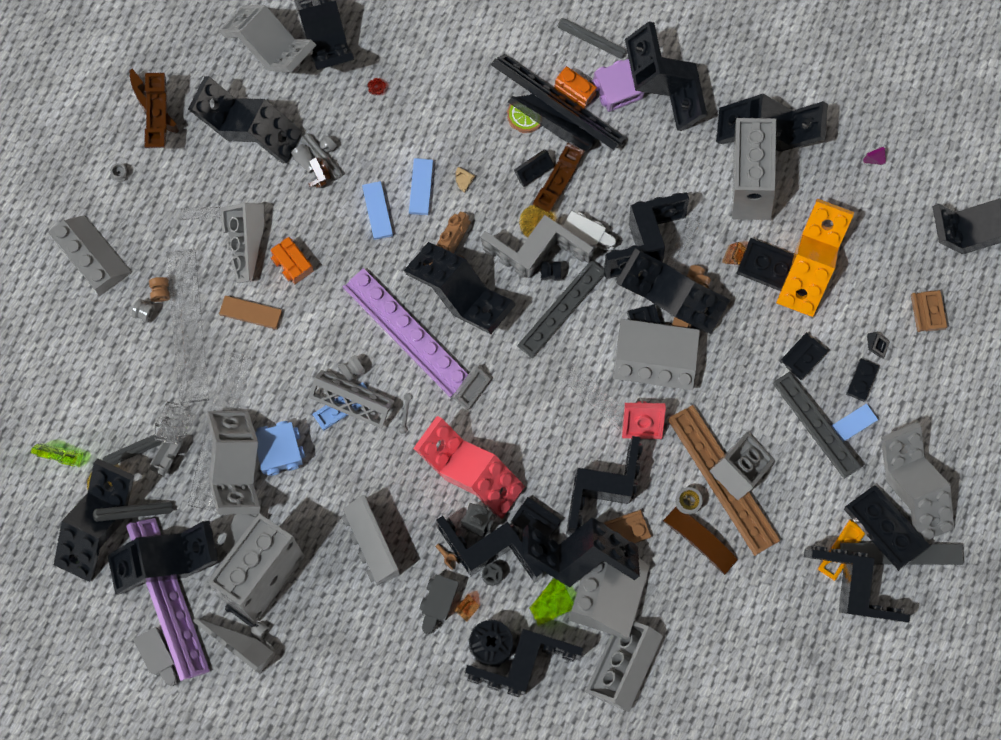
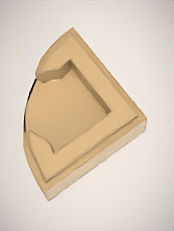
[455,167,475,193]

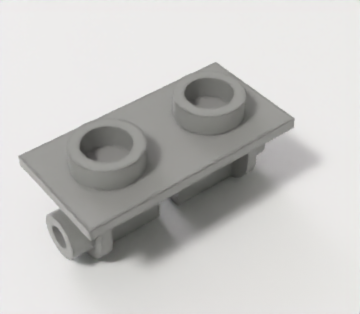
[148,433,184,477]

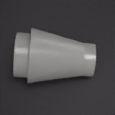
[291,144,313,173]

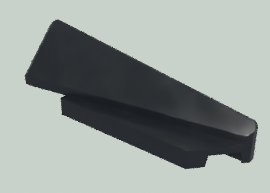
[508,94,595,152]

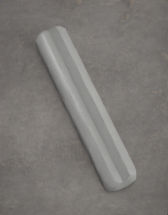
[301,133,342,180]

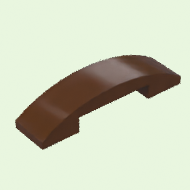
[129,68,179,133]
[145,73,167,148]
[532,143,585,213]
[663,506,738,575]

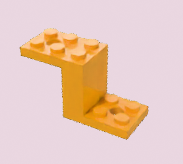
[776,198,854,317]

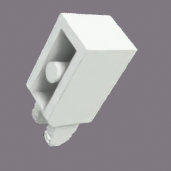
[563,211,616,252]

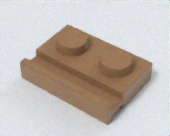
[911,290,947,332]
[604,510,651,543]

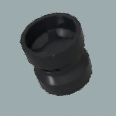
[541,261,561,281]

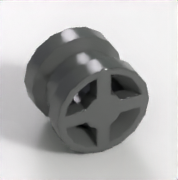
[482,563,503,586]

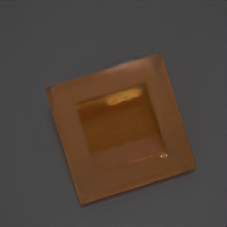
[722,242,746,265]

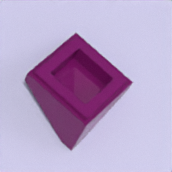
[863,147,886,165]

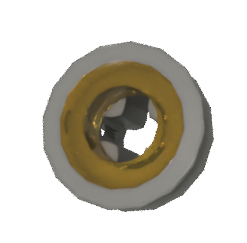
[675,487,702,514]

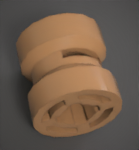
[149,277,170,302]

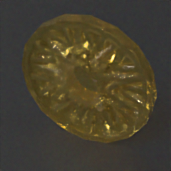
[519,205,555,238]

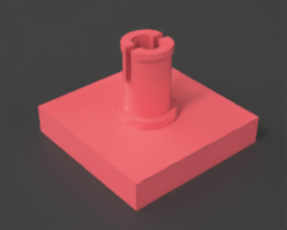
[622,401,666,439]

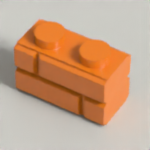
[554,66,597,109]
[270,237,314,284]

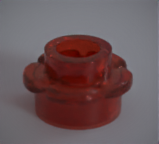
[367,78,386,95]

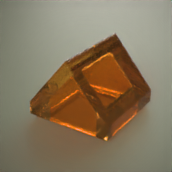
[453,594,480,622]

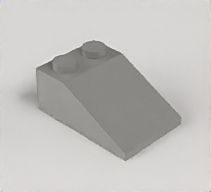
[710,432,775,500]

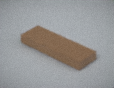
[219,296,282,330]

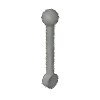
[399,393,412,434]

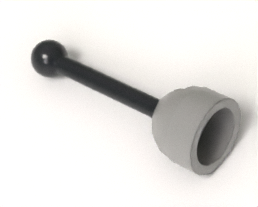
[225,604,270,641]

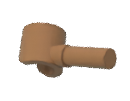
[435,543,460,570]

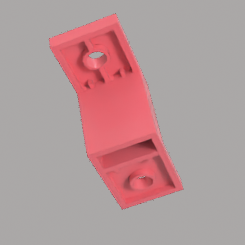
[413,416,525,519]

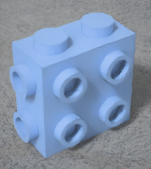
[255,421,305,476]

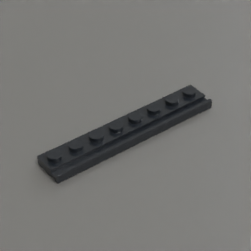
[491,54,627,150]

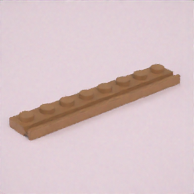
[668,405,780,556]

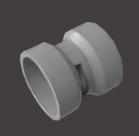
[338,355,365,382]

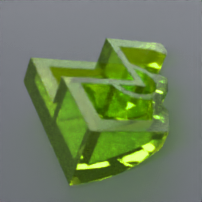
[31,443,84,468]
[529,578,574,627]

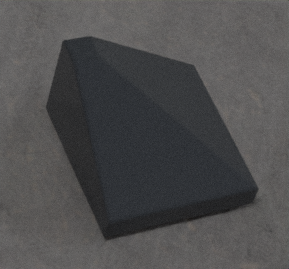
[867,332,890,359]

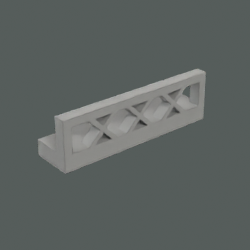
[308,370,394,429]

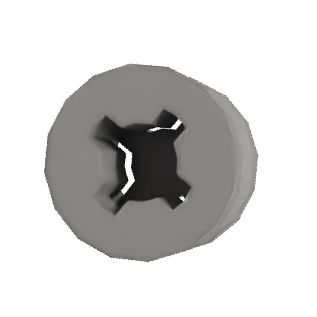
[131,299,155,323]

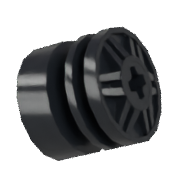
[469,620,513,667]

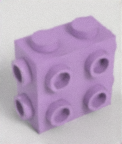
[592,59,644,112]

